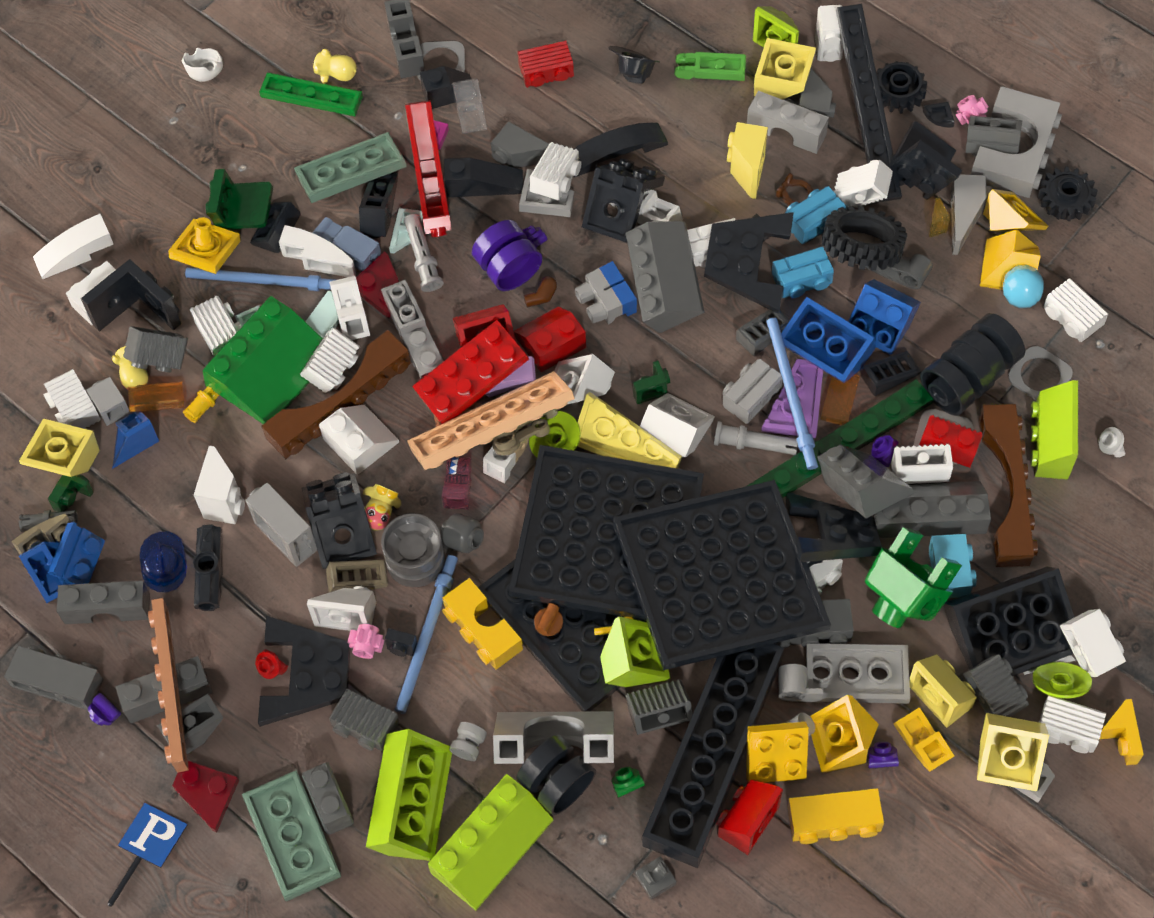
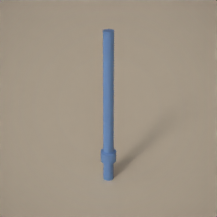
[185,267,335,291]
[766,318,818,470]
[395,555,458,714]

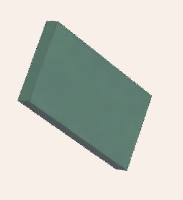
[294,132,407,203]
[242,770,341,902]

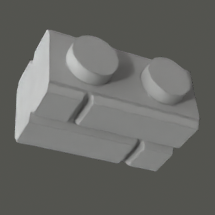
[722,359,783,424]

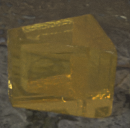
[929,198,950,237]

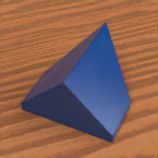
[112,409,159,469]
[19,542,68,603]

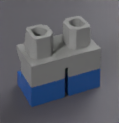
[575,261,637,325]

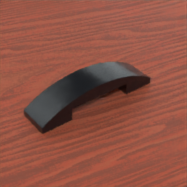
[573,122,668,178]

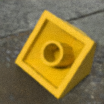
[983,189,1049,231]
[980,229,1041,290]
[810,695,879,773]

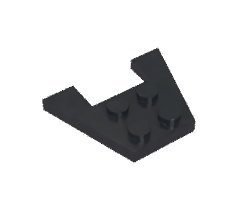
[704,212,794,314]
[785,492,882,562]
[258,615,351,727]

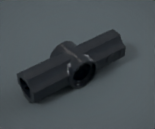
[193,524,223,611]

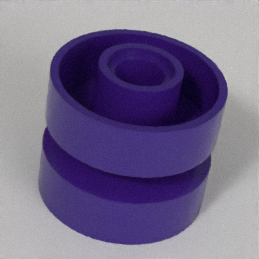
[472,220,542,291]

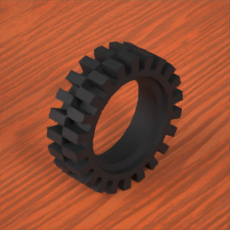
[822,206,907,271]

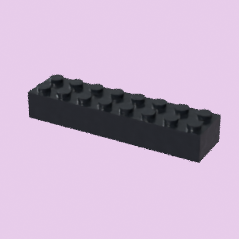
[642,644,784,868]

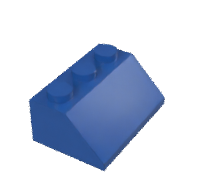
[781,297,876,383]

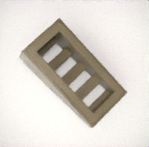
[326,559,388,593]

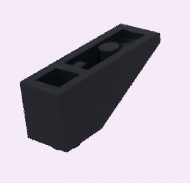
[444,158,523,197]
[359,173,398,238]

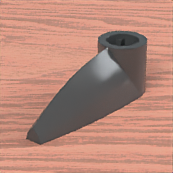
[865,254,933,289]

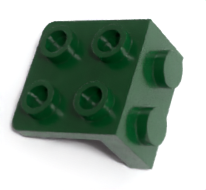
[205,169,273,229]

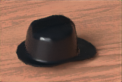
[608,46,660,84]

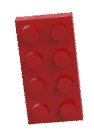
[412,320,529,424]

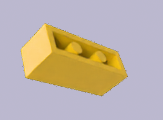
[787,788,884,844]

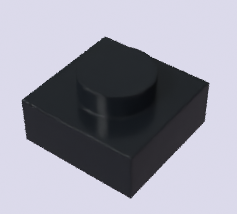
[385,628,417,657]

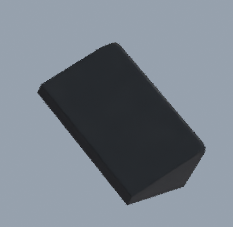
[250,202,301,253]

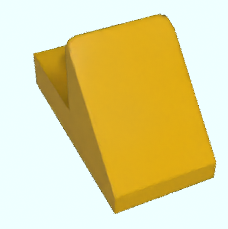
[1100,699,1144,765]

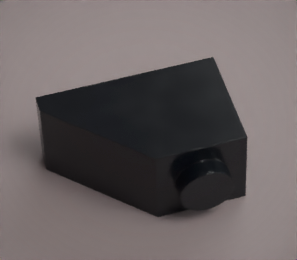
[420,66,477,109]

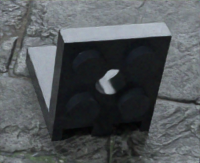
[888,121,962,200]
[581,159,665,243]
[80,259,181,332]
[301,472,377,569]

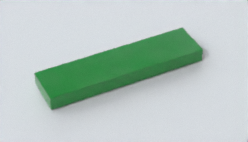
[259,72,363,117]

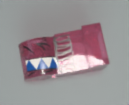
[442,457,472,510]

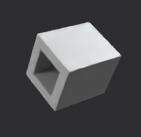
[86,377,130,426]

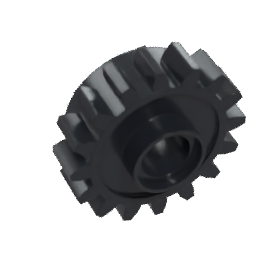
[877,61,927,114]
[1038,166,1098,221]

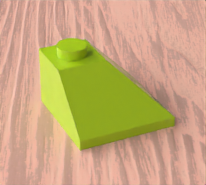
[753,6,799,47]
[600,617,670,687]

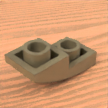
[11,514,71,555]

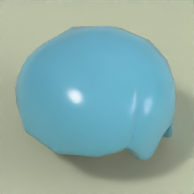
[1003,265,1044,308]

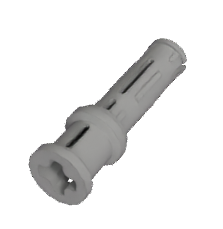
[403,214,444,292]
[714,421,798,456]

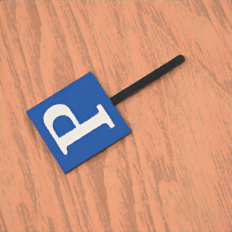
[107,803,188,907]

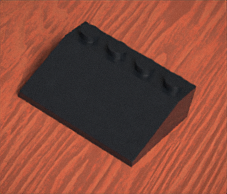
[943,566,1075,676]

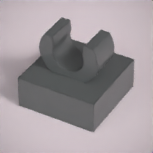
[635,856,677,900]

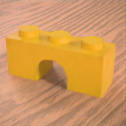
[442,578,523,670]

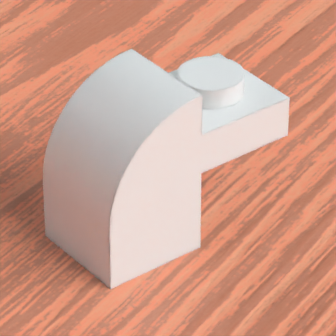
[329,276,370,340]

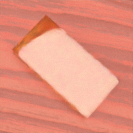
[821,375,860,425]
[128,382,184,412]

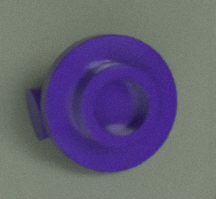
[522,225,548,247]
[871,435,899,467]
[88,693,121,726]
[867,742,899,769]

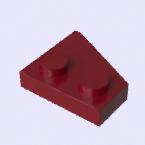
[356,251,399,318]
[172,761,239,832]

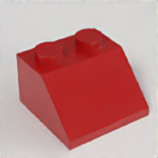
[453,304,517,348]
[514,306,586,373]
[716,779,783,855]

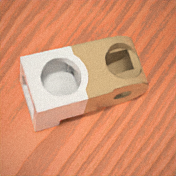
[483,438,529,483]

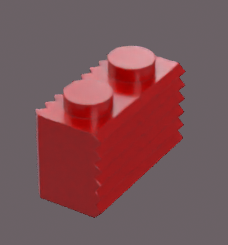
[518,40,574,88]
[919,415,983,468]

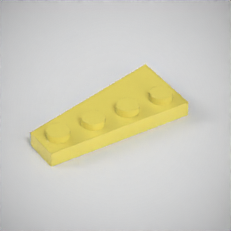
[578,392,682,469]

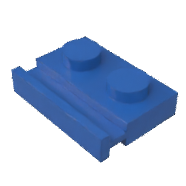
[48,522,105,585]

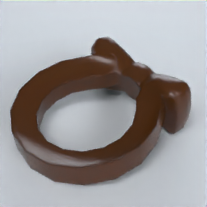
[776,173,813,206]

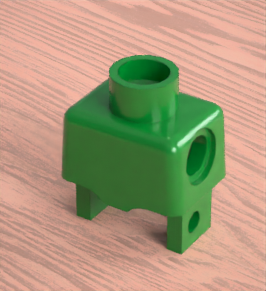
[865,527,962,628]

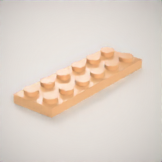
[407,371,575,470]

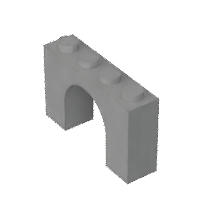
[971,86,1062,198]
[493,711,614,764]

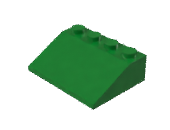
[203,296,323,424]

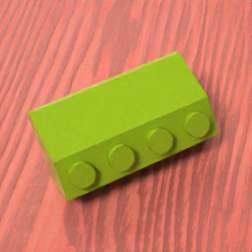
[366,729,452,861]
[428,774,553,911]

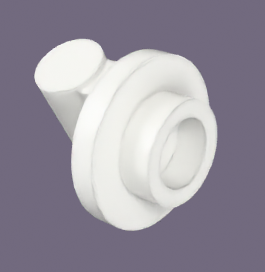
[1099,427,1125,457]

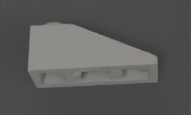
[951,175,990,255]

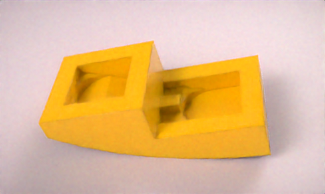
[893,707,954,772]

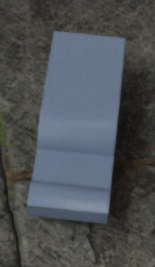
[312,217,381,272]

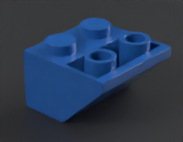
[848,279,921,355]

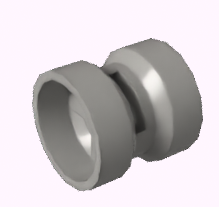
[449,722,487,761]

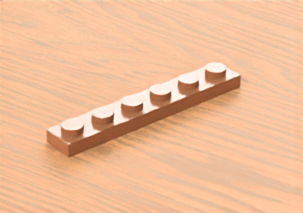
[148,598,189,772]

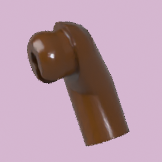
[524,276,557,308]

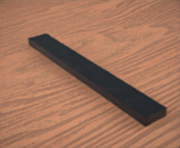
[836,4,902,203]

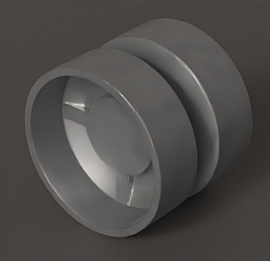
[381,514,445,587]

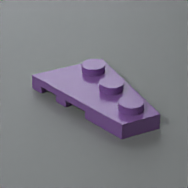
[761,359,823,438]

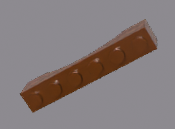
[262,330,411,460]
[979,404,1038,567]

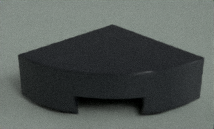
[923,102,955,128]

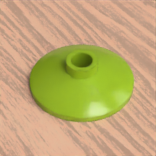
[529,411,581,457]
[1032,662,1092,698]

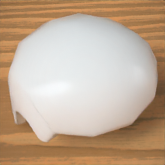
[182,48,223,82]

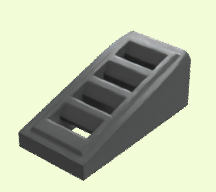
[736,310,790,356]

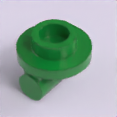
[611,767,645,798]

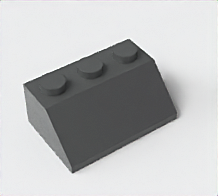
[817,445,914,518]

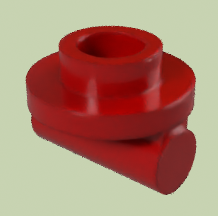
[255,649,288,679]

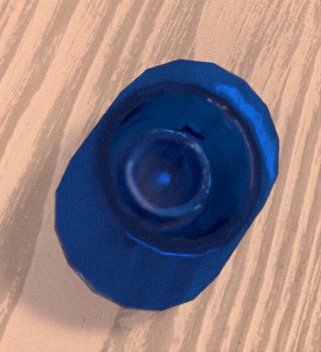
[140,532,187,592]

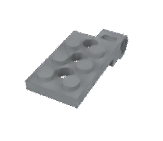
[778,643,910,704]

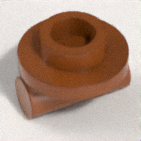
[534,603,563,636]

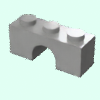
[747,91,829,154]

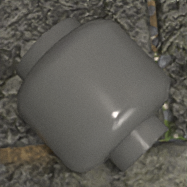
[441,513,484,553]

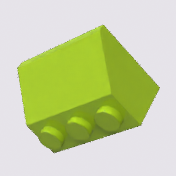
[1030,380,1078,480]

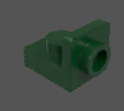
[633,361,670,404]
[48,474,94,512]

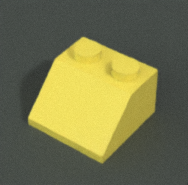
[754,38,816,99]
[727,122,768,199]
[19,419,100,477]
[909,655,977,728]
[977,713,1049,791]

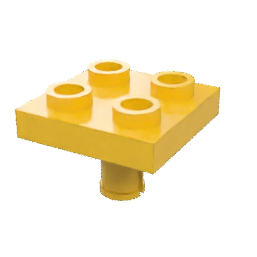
[168,217,240,274]
[746,721,809,783]

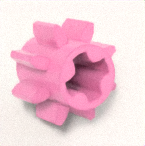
[956,95,988,125]
[347,624,384,659]

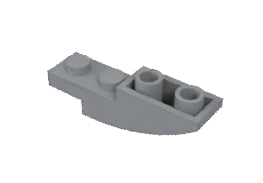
[381,280,444,379]

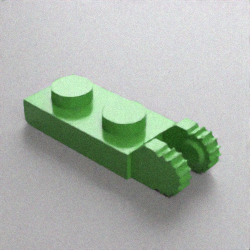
[675,52,746,81]

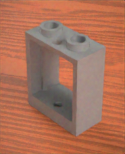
[246,483,317,567]

